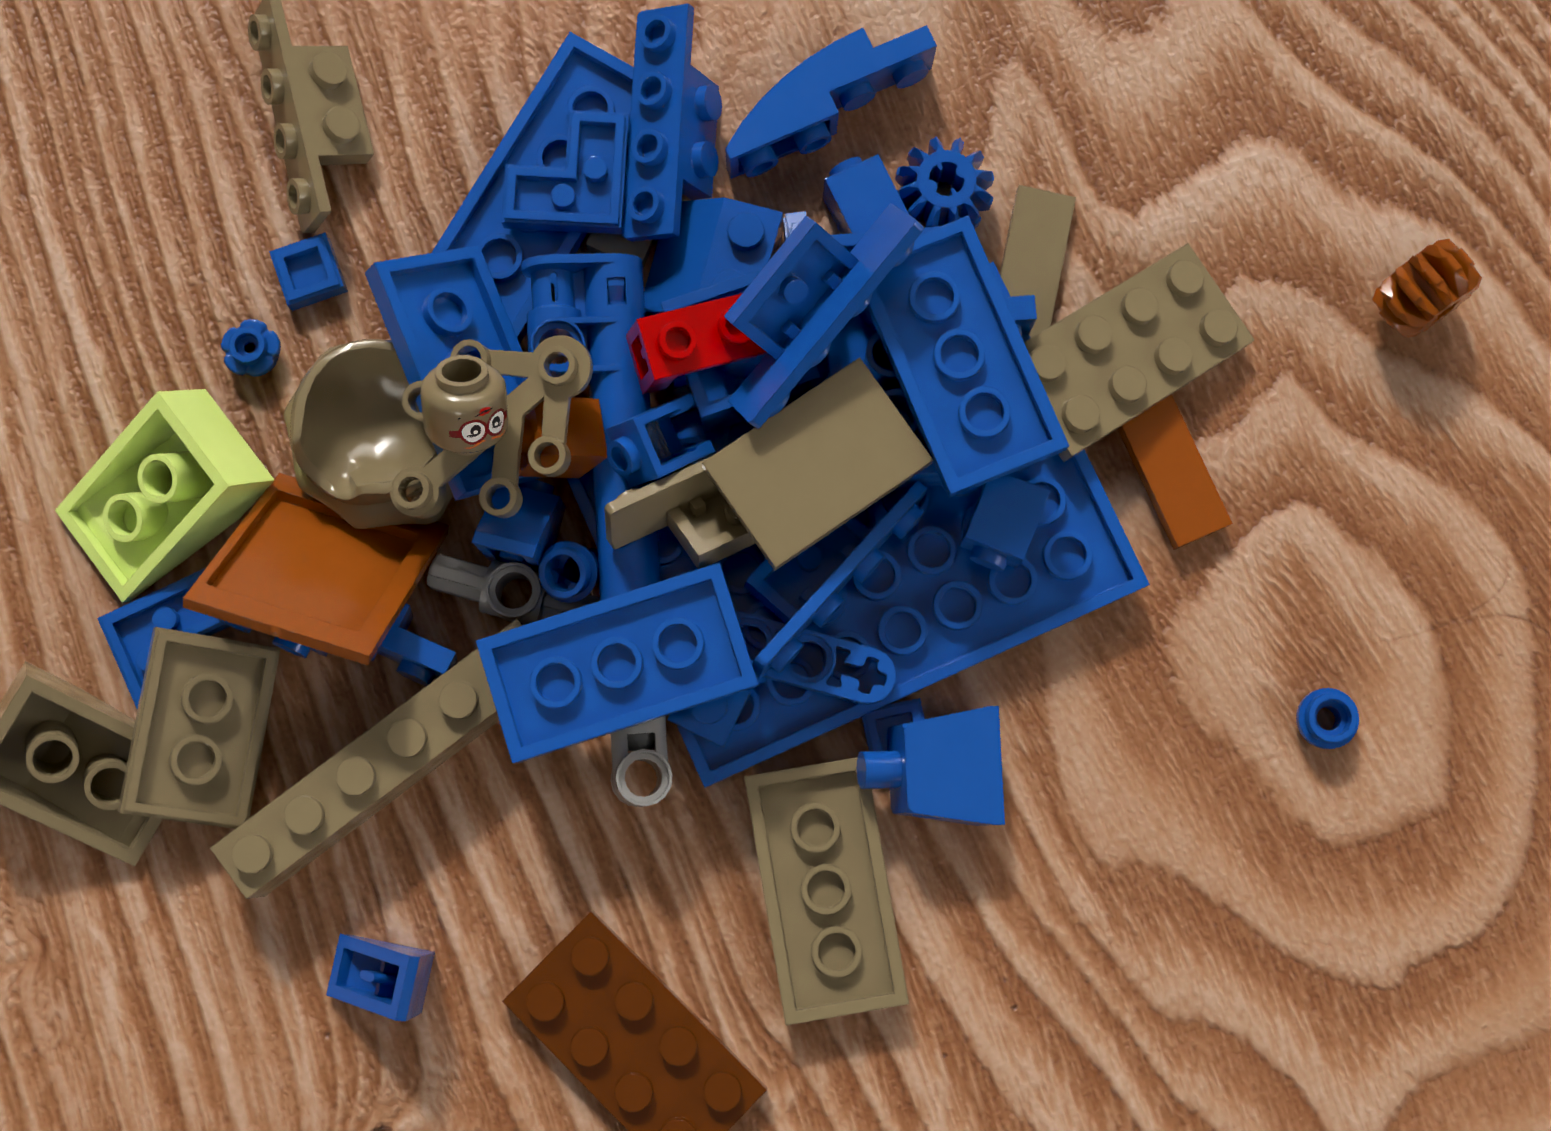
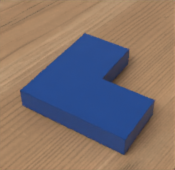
[501,110,630,234]
[97,568,230,709]

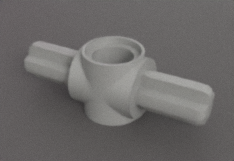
[427,554,600,624]

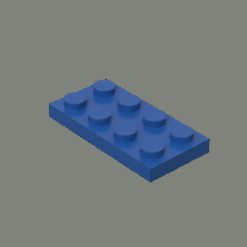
[867,215,1069,498]
[365,245,543,501]
[476,562,759,764]

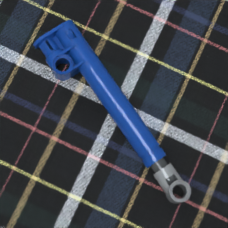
[521,253,673,807]

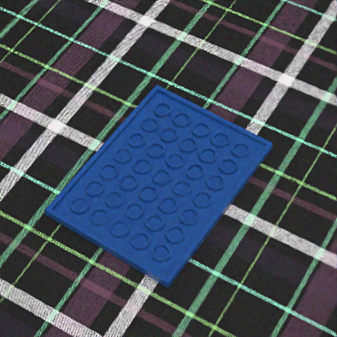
[567,261,1150,788]

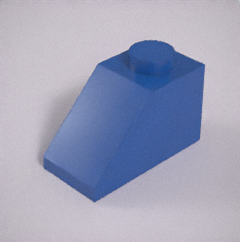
[472,480,566,571]

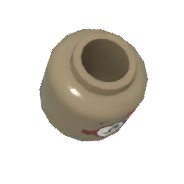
[420,355,508,455]

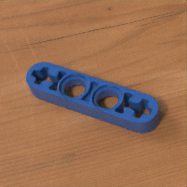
[735,610,896,705]

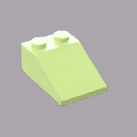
[55,389,275,603]

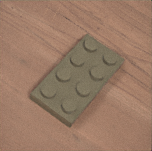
[1024,243,1255,462]
[744,757,909,1025]

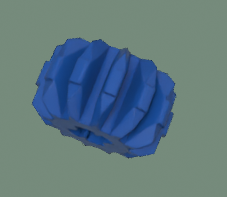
[895,136,994,229]

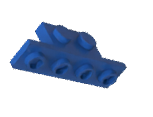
[622,3,722,242]
[724,203,924,429]
[744,480,928,681]

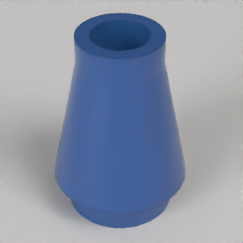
[538,541,599,603]

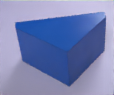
[326,933,435,1022]

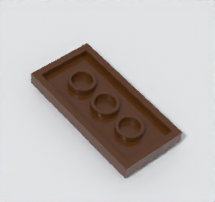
[502,911,767,1131]

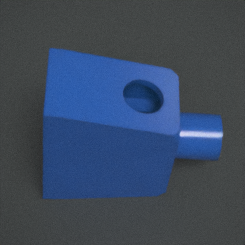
[856,706,1005,826]

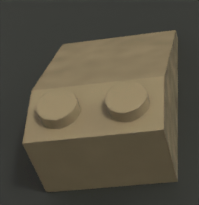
[0,661,163,866]

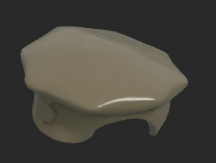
[284,339,453,529]

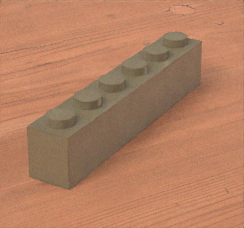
[210,619,523,899]

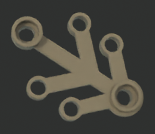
[390,335,593,519]

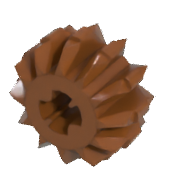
[1372,239,1482,338]

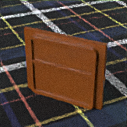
[183,473,449,665]

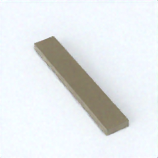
[999,185,1076,338]

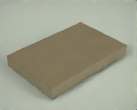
[702,357,933,571]
[118,627,281,829]

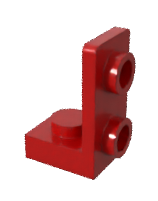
[626,293,767,395]

